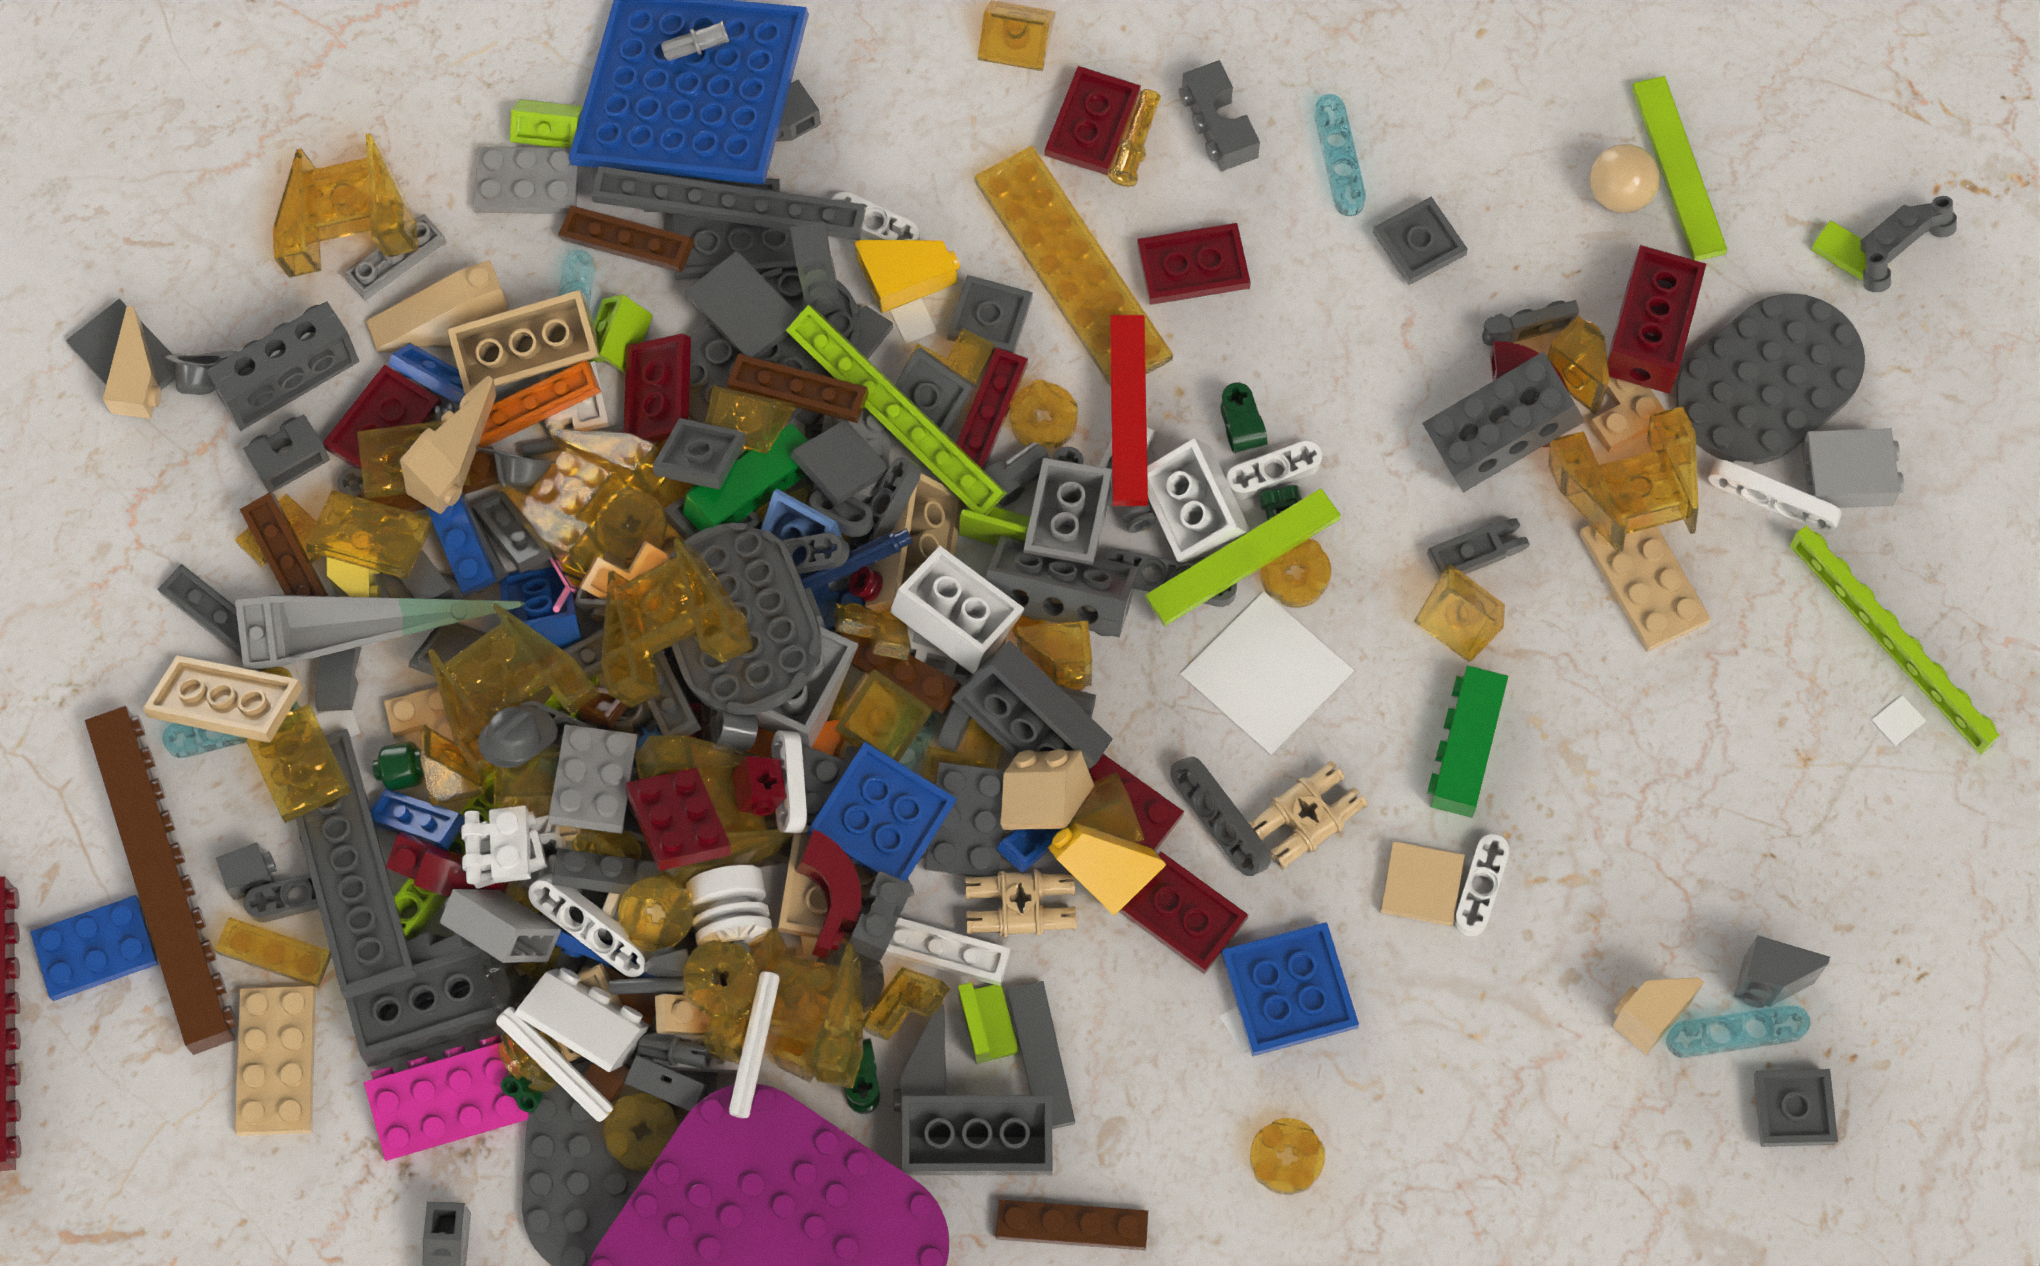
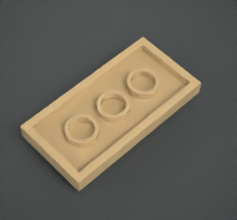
[1579,501,1711,652]
[143,655,303,743]
[235,986,316,1136]

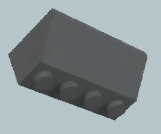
[952,640,1113,770]
[902,1095,1053,1175]

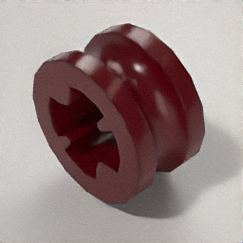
[848,566,883,602]

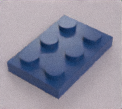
[30,895,159,1001]

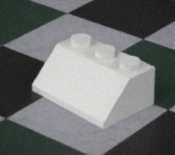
[1147,438,1251,563]
[890,546,1025,674]
[514,968,650,1072]

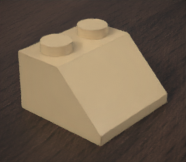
[1001,749,1094,830]
[1612,977,1704,1055]

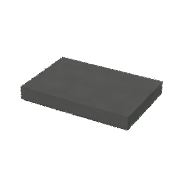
[684,251,799,359]
[66,298,175,390]

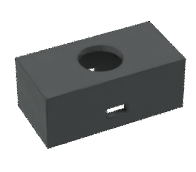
[624,1055,708,1111]

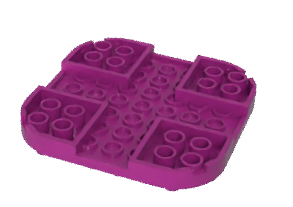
[588,1084,949,1266]

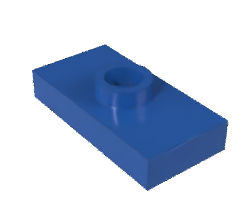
[996,824,1070,873]

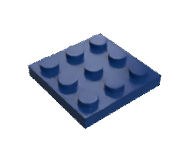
[806,742,957,882]
[1221,922,1359,1057]

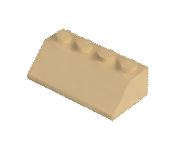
[447,290,599,395]
[865,473,963,620]

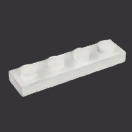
[884,918,1011,986]

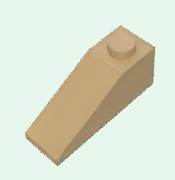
[103,306,161,419]

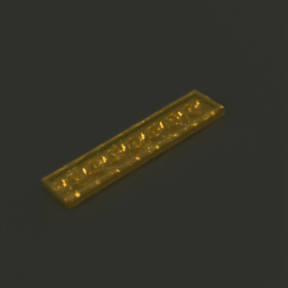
[974,146,1173,387]

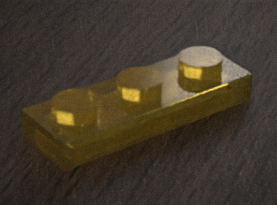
[215,917,332,988]

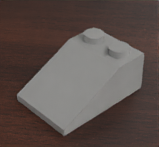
[1023,458,1112,565]
[752,626,858,748]

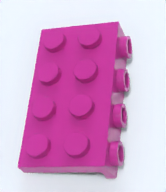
[364,1035,529,1161]

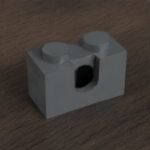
[243,414,330,493]
[846,871,913,962]

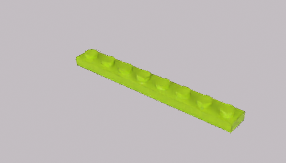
[786,305,1007,516]
[1790,525,2000,755]

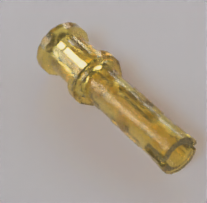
[1108,89,1161,187]

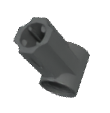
[985,442,1050,507]

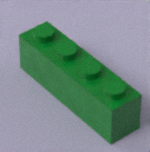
[683,423,809,531]
[1427,665,1509,818]

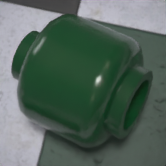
[372,741,429,791]

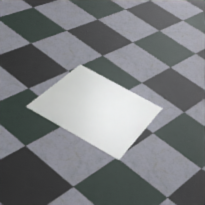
[1180,591,1355,755]

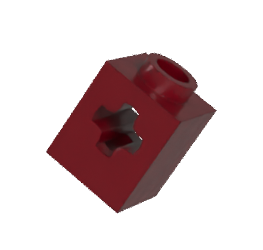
[733,756,786,816]

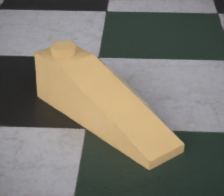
[366,260,509,352]
[400,376,496,514]

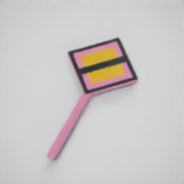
[550,557,594,613]

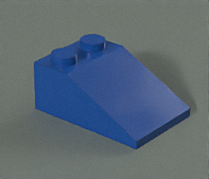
[500,566,582,665]

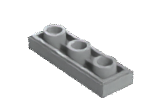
[343,214,446,301]

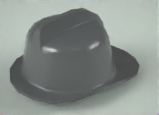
[165,351,239,395]
[476,447,559,496]
[478,706,558,768]

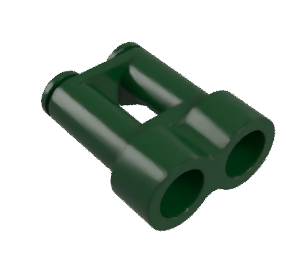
[1258,485,1302,520]
[501,1056,552,1112]

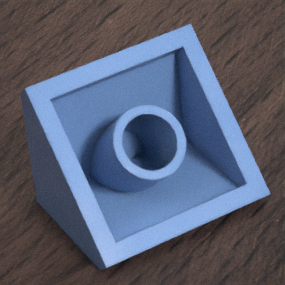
[761,489,843,565]

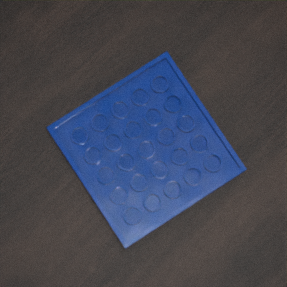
[569,0,809,185]

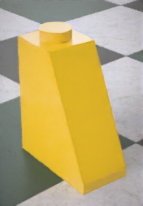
[854,240,960,313]
[1048,822,1166,915]

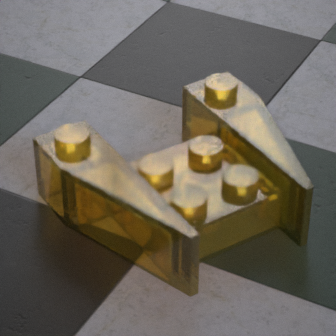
[273,133,418,278]
[1548,407,1699,552]
[502,428,665,575]
[601,538,753,708]
[428,603,601,778]
[635,735,793,887]
[703,927,863,1089]

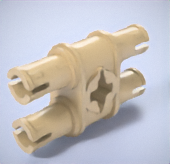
[1248,760,1367,870]
[965,869,1077,938]

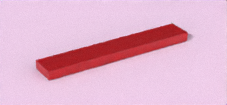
[1110,315,1148,506]

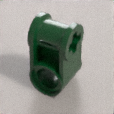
[1220,382,1268,453]
[834,1038,880,1114]

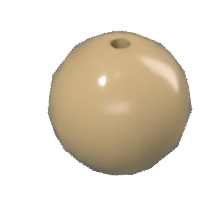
[1590,144,1660,213]

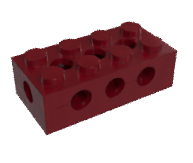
[1603,245,1706,394]

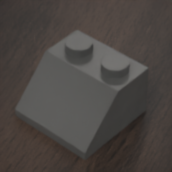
[1734,935,1830,1008]

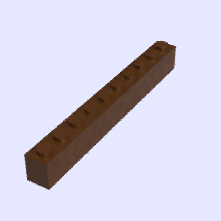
[85,706,237,1055]

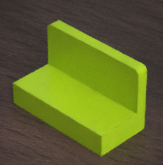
[510,99,583,148]
[588,294,653,373]
[959,506,1030,546]
[958,982,1018,1064]

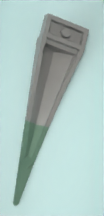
[235,595,525,670]

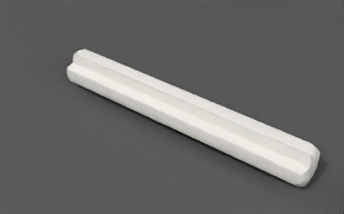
[729,971,779,1118]
[496,1007,614,1122]

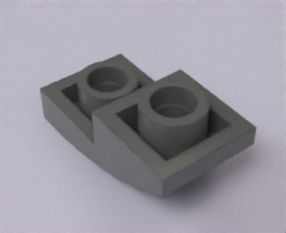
[315,646,362,712]
[644,946,730,977]

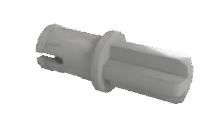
[661,21,730,61]

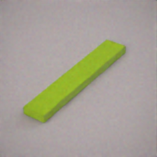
[1632,76,1727,261]
[1145,488,1341,627]

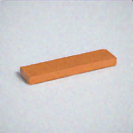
[478,360,601,448]

